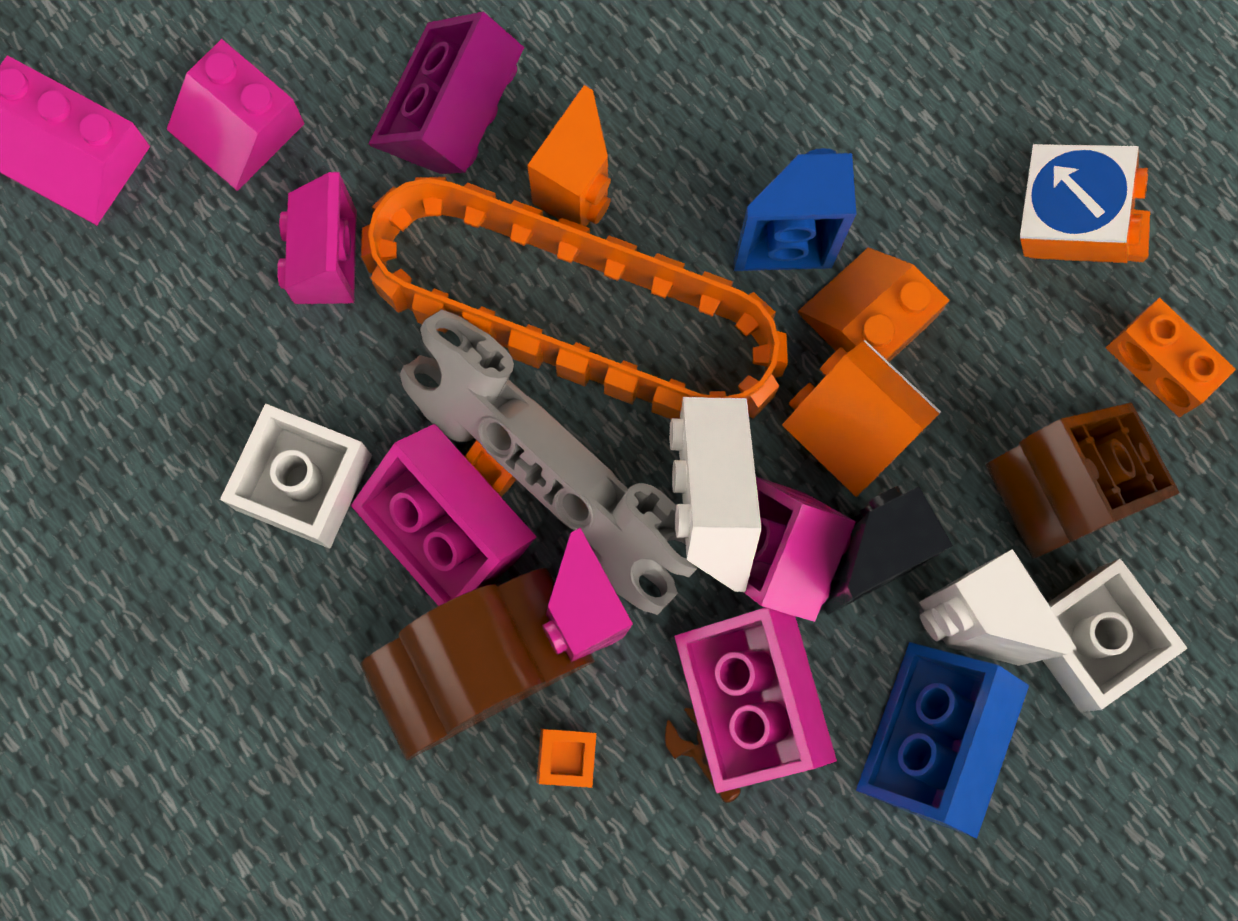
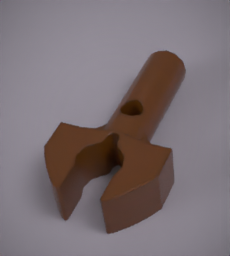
[665,708,741,803]

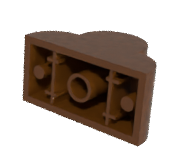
[985,402,1180,559]
[360,568,595,761]

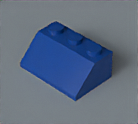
[733,148,856,271]
[856,642,1029,839]

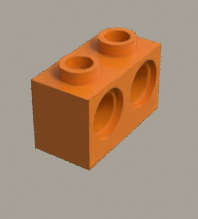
[1105,297,1236,417]

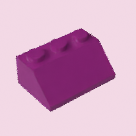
[368,11,525,174]

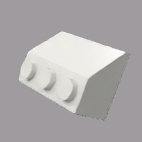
[669,397,761,592]
[919,549,1077,666]

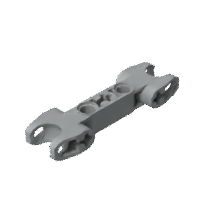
[399,309,698,615]

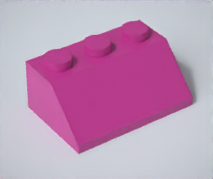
[0,55,150,226]
[350,424,537,606]
[674,607,837,793]

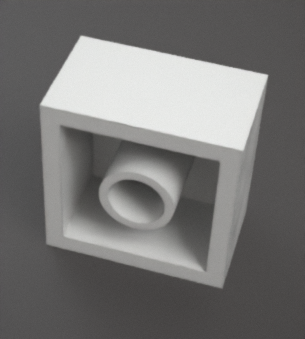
[220,404,372,549]
[1043,558,1187,712]

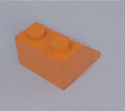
[527,85,611,226]
[797,247,950,362]

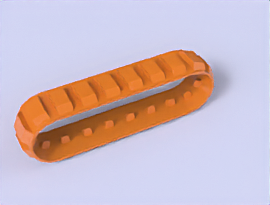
[361,177,788,419]

